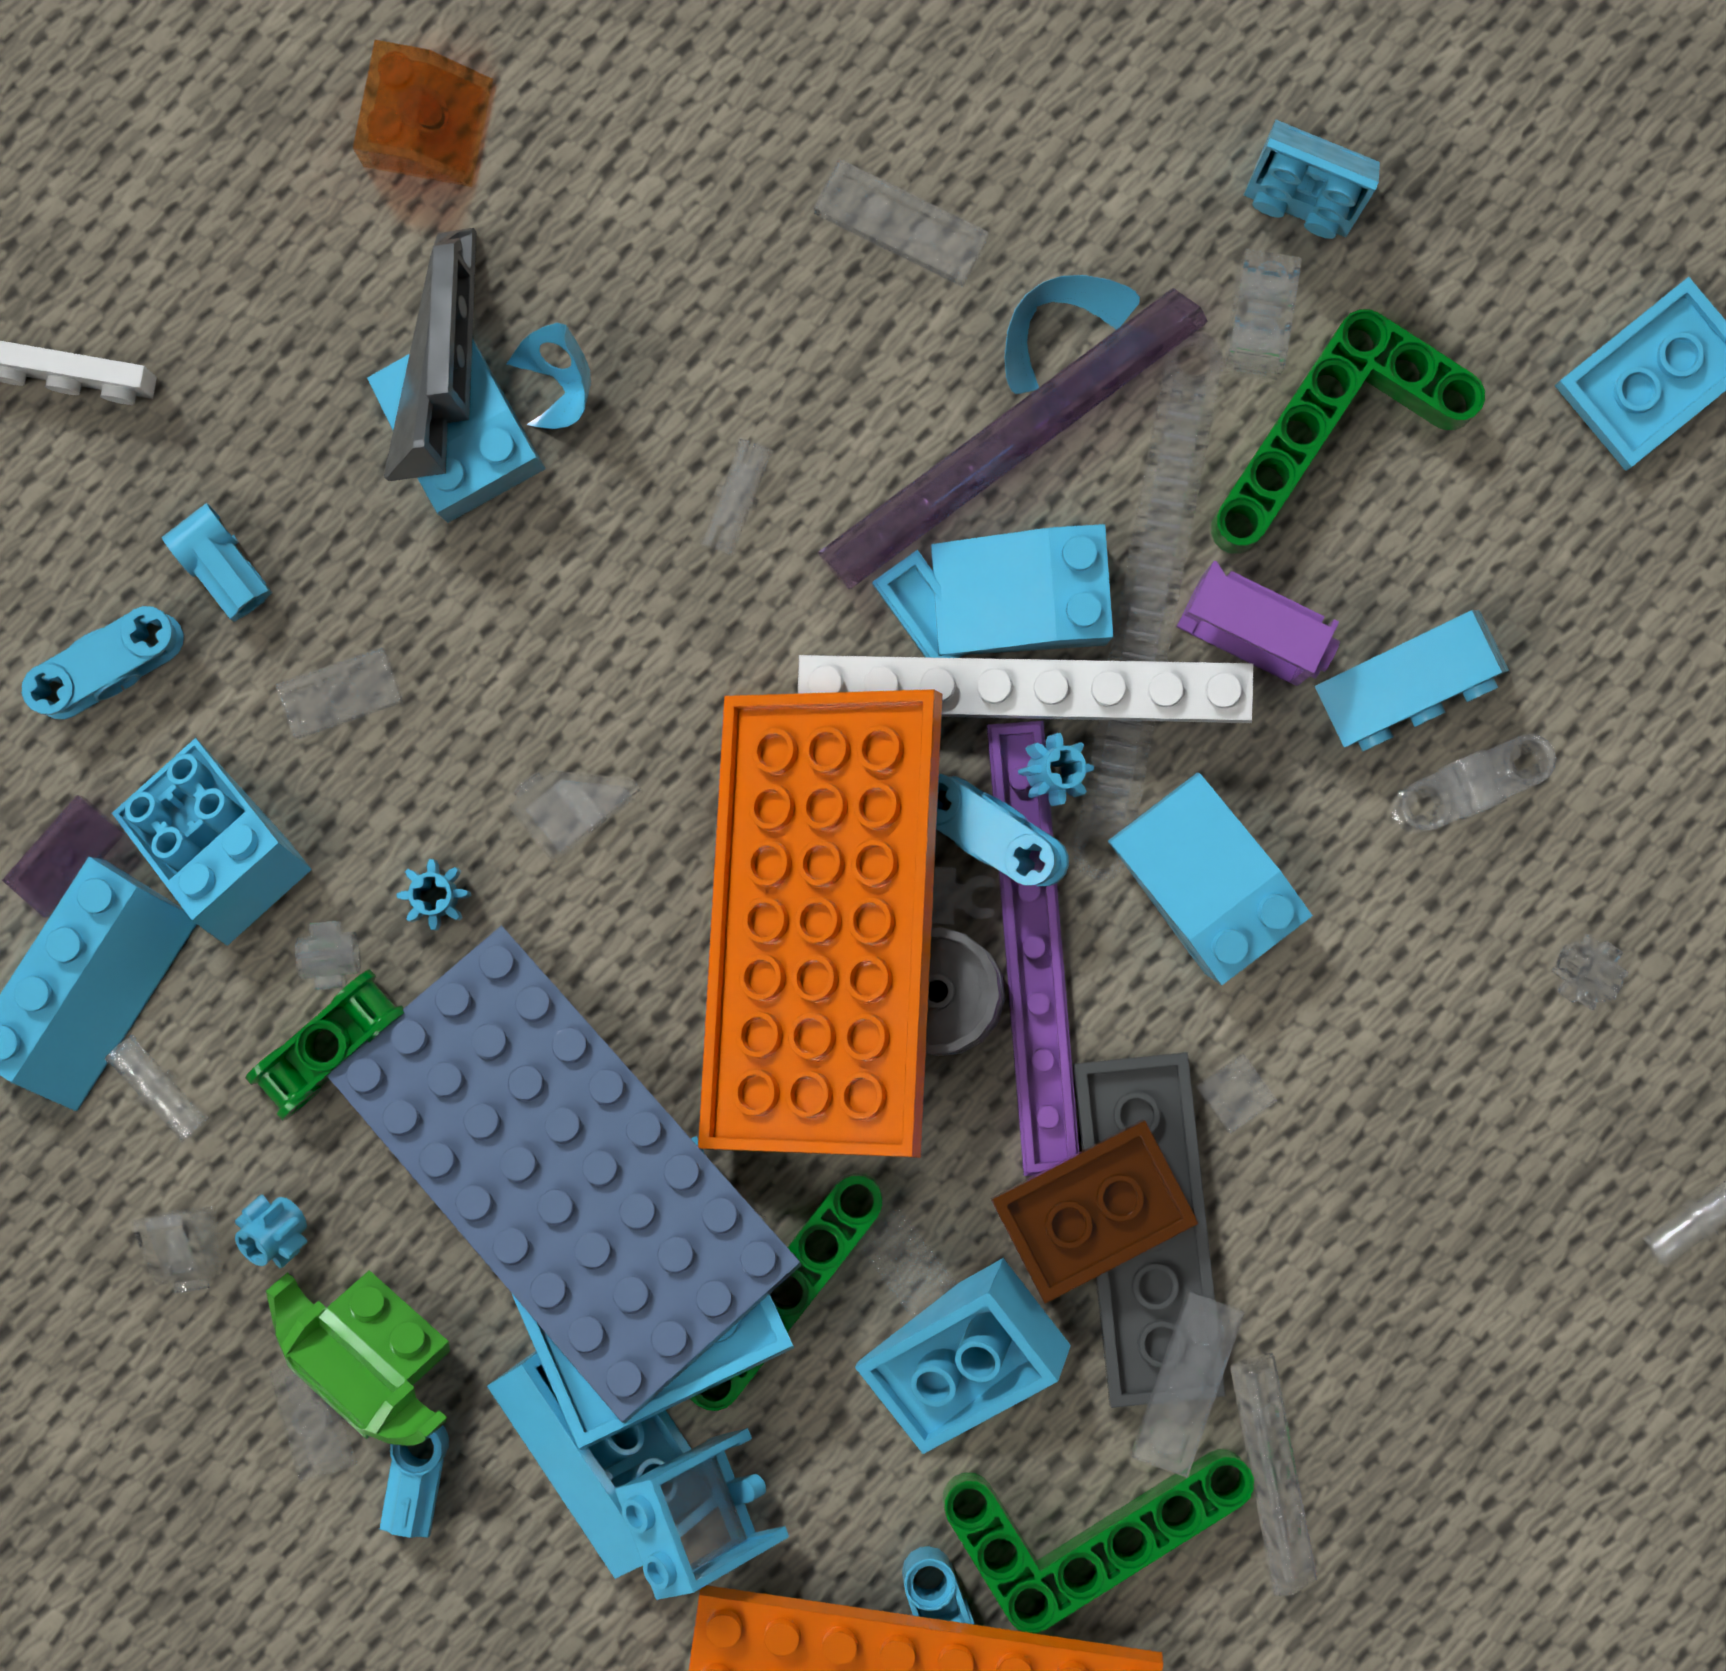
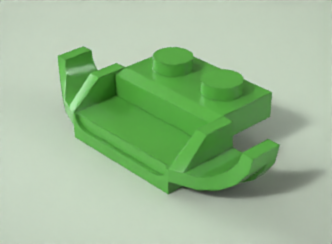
[266,1270,450,1446]

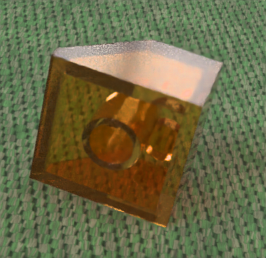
[353,40,493,187]

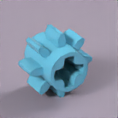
[1018,733,1094,807]
[396,859,471,930]
[235,1194,307,1268]

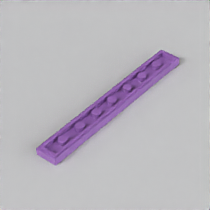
[987,721,1079,1176]

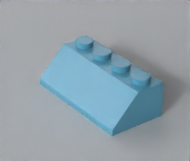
[0,857,197,1111]
[487,1351,716,1579]

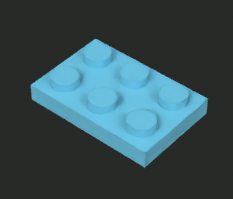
[1555,277,1726,471]

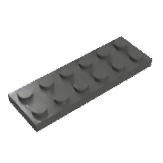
[1073,1052,1225,1408]

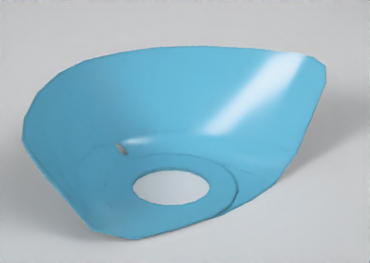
[1004,275,1140,394]
[507,323,591,429]

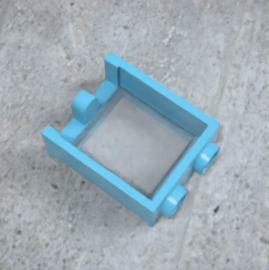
[614,1428,789,1600]

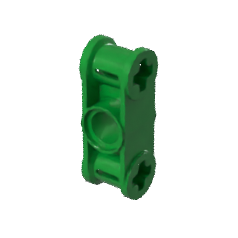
[245,969,404,1121]

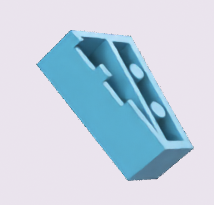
[1315,610,1509,752]

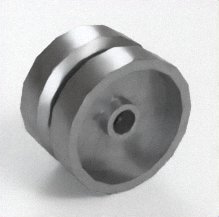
[926,927,1005,1056]

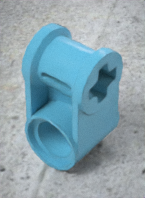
[902,1546,975,1625]

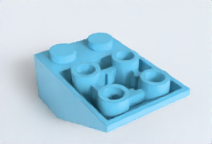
[1244,120,1380,239]
[112,738,312,946]

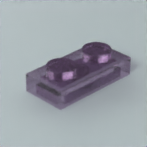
[2,795,125,918]

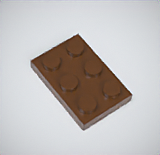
[990,1119,1199,1304]

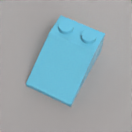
[367,338,546,523]
[931,524,1113,656]
[1108,772,1313,985]
[855,1258,1071,1454]

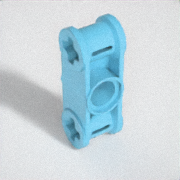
[21,606,184,720]
[936,774,1069,886]

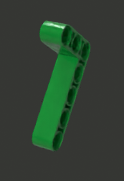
[1211,309,1485,554]
[690,1173,882,1411]
[943,1449,1254,1634]

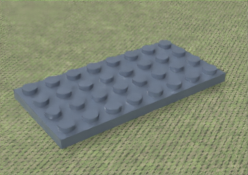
[327,925,801,1424]

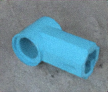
[162,503,272,622]
[379,1425,449,1538]

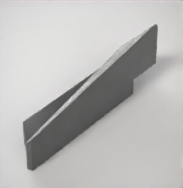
[384,228,477,481]

